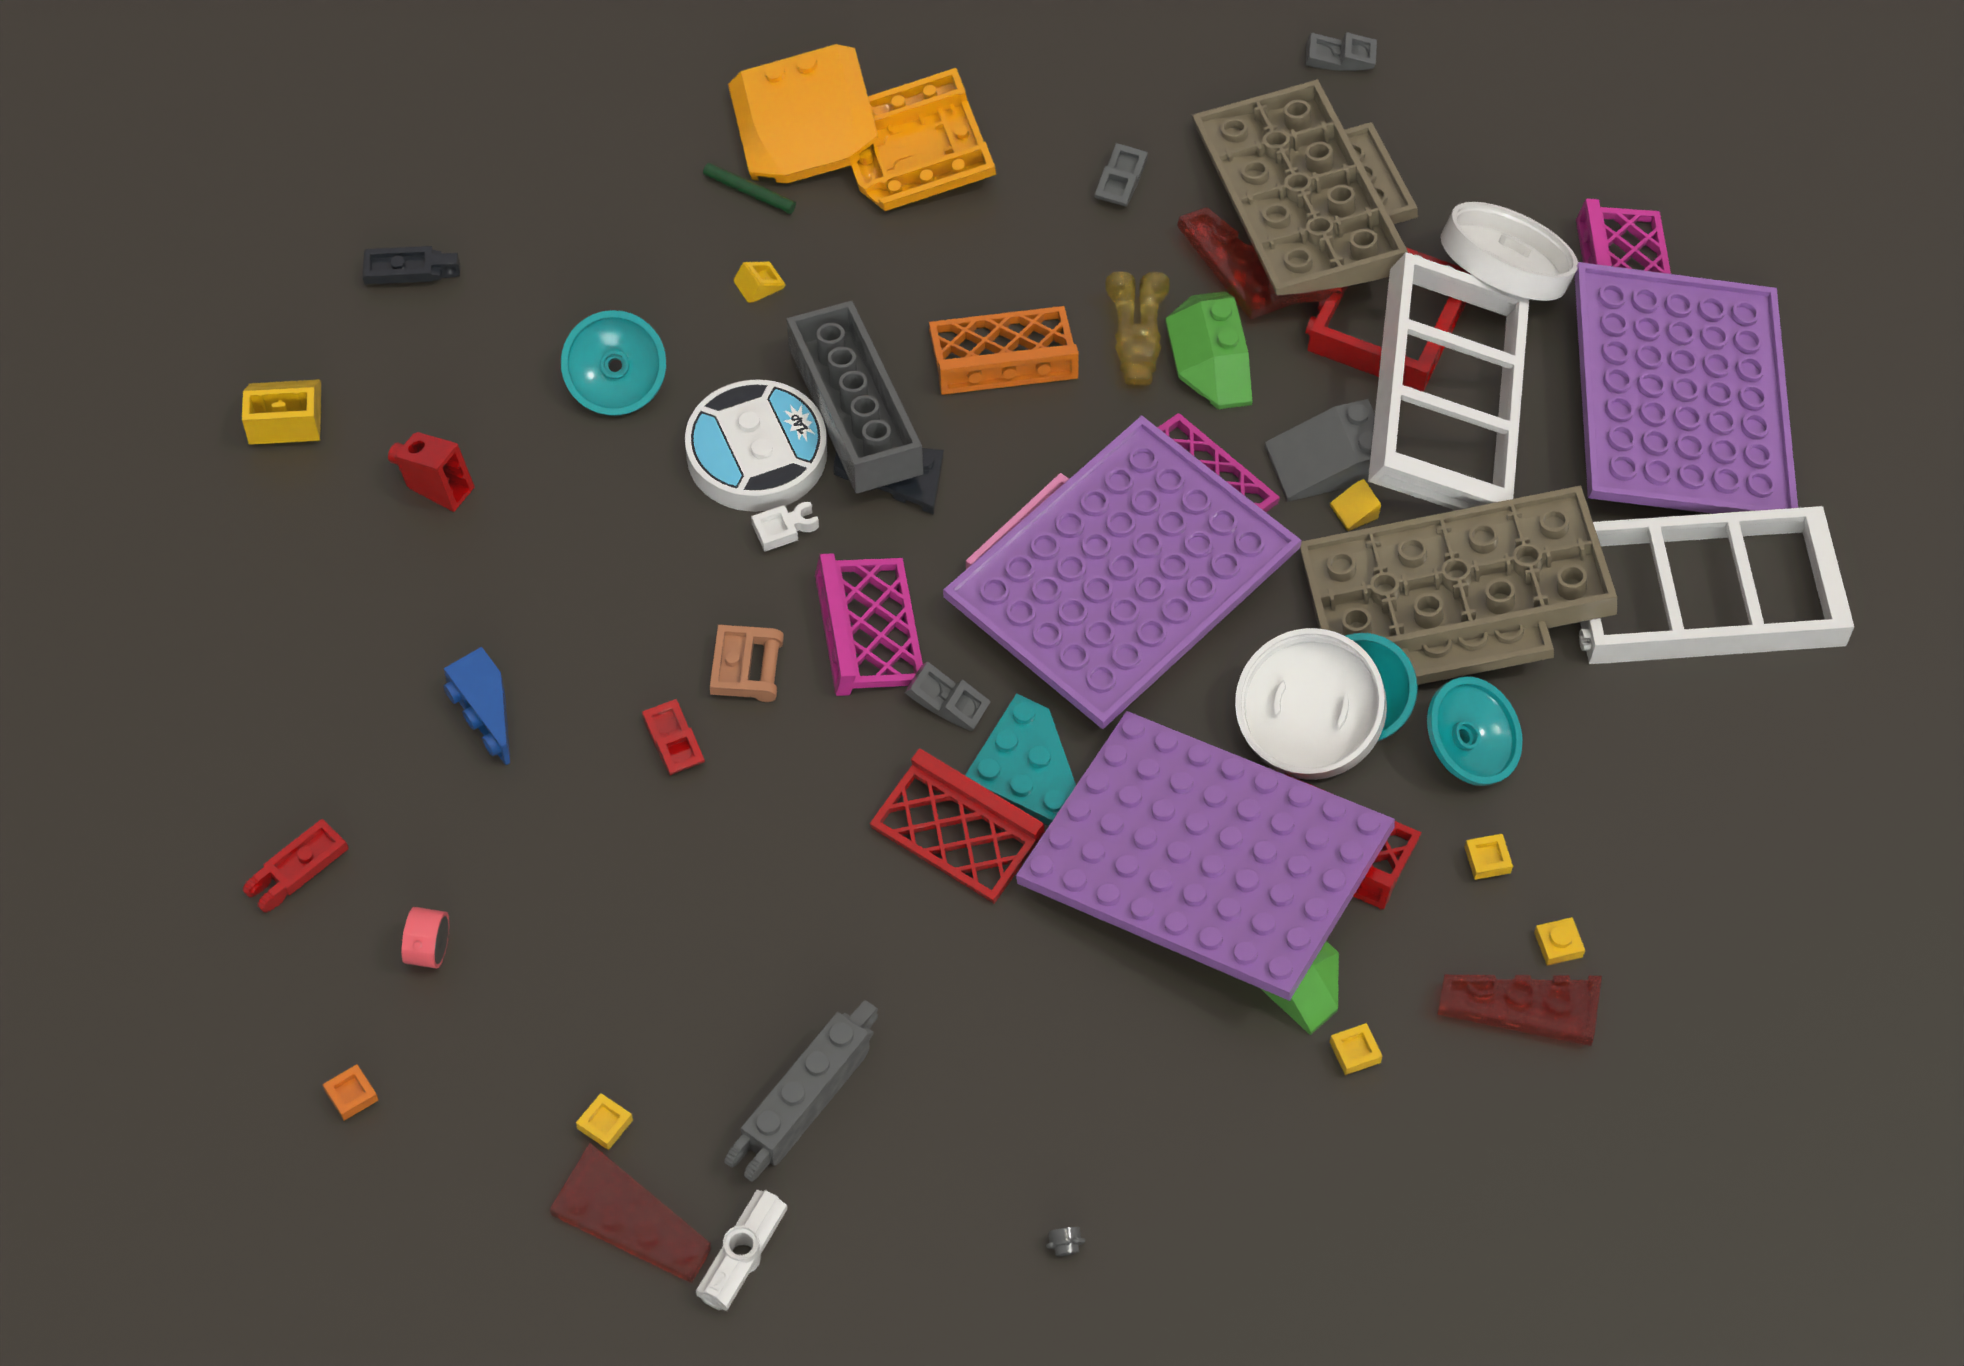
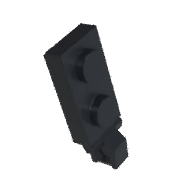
[363,246,460,285]

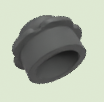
[1046,1227,1085,1256]

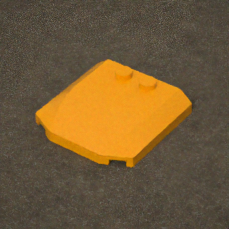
[728,44,880,183]
[851,68,997,211]

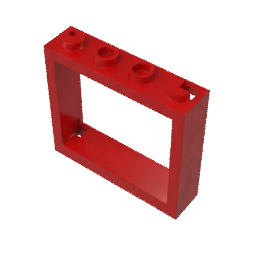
[1305,247,1472,392]

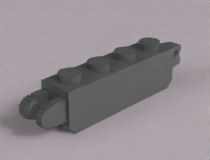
[724,1000,878,1182]

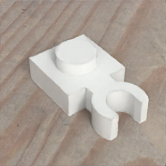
[751,502,819,552]

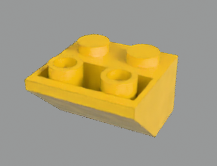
[242,379,321,445]

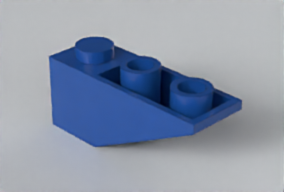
[443,647,510,765]

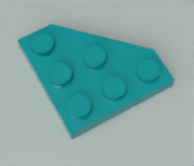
[965,693,1076,826]

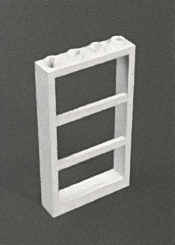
[1368,252,1529,510]
[1579,506,1854,664]

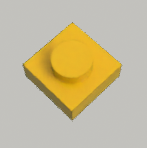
[1464,834,1513,880]
[1534,917,1585,966]
[1330,1023,1383,1075]
[576,1093,633,1150]

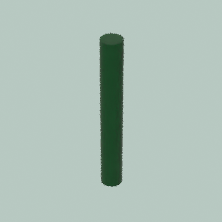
[703,163,796,214]

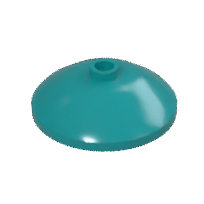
[561,310,666,416]
[1345,633,1418,742]
[1427,677,1522,786]

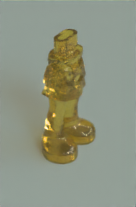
[1105,271,1170,385]

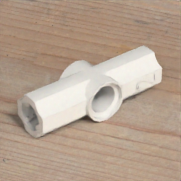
[696,1190,787,1311]

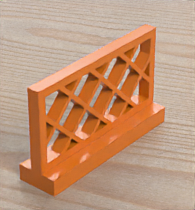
[929,306,1079,395]

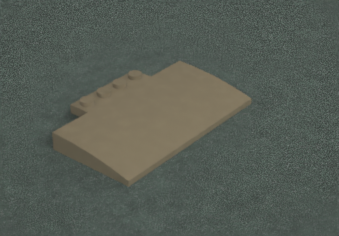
[1192,80,1418,295]
[1300,485,1617,685]

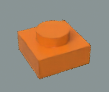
[322,1064,379,1121]

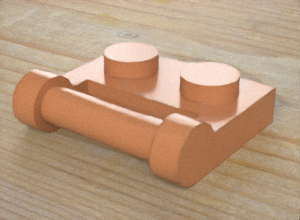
[710,625,784,702]

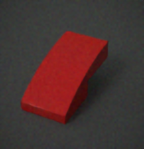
[642,699,705,775]

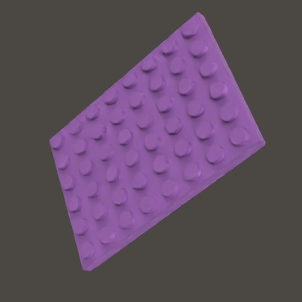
[1575,262,1798,514]
[943,416,1301,729]
[1016,711,1395,1001]

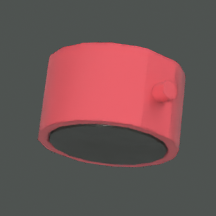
[401,907,449,968]

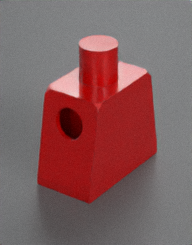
[388,432,475,512]

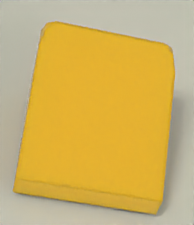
[734,262,786,303]
[1330,479,1381,531]

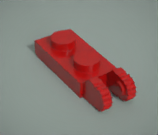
[242,819,349,913]

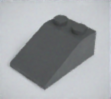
[1265,399,1375,502]

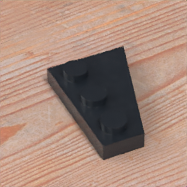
[834,448,943,515]

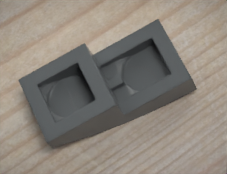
[1305,32,1377,71]
[1095,143,1148,207]
[904,661,991,731]

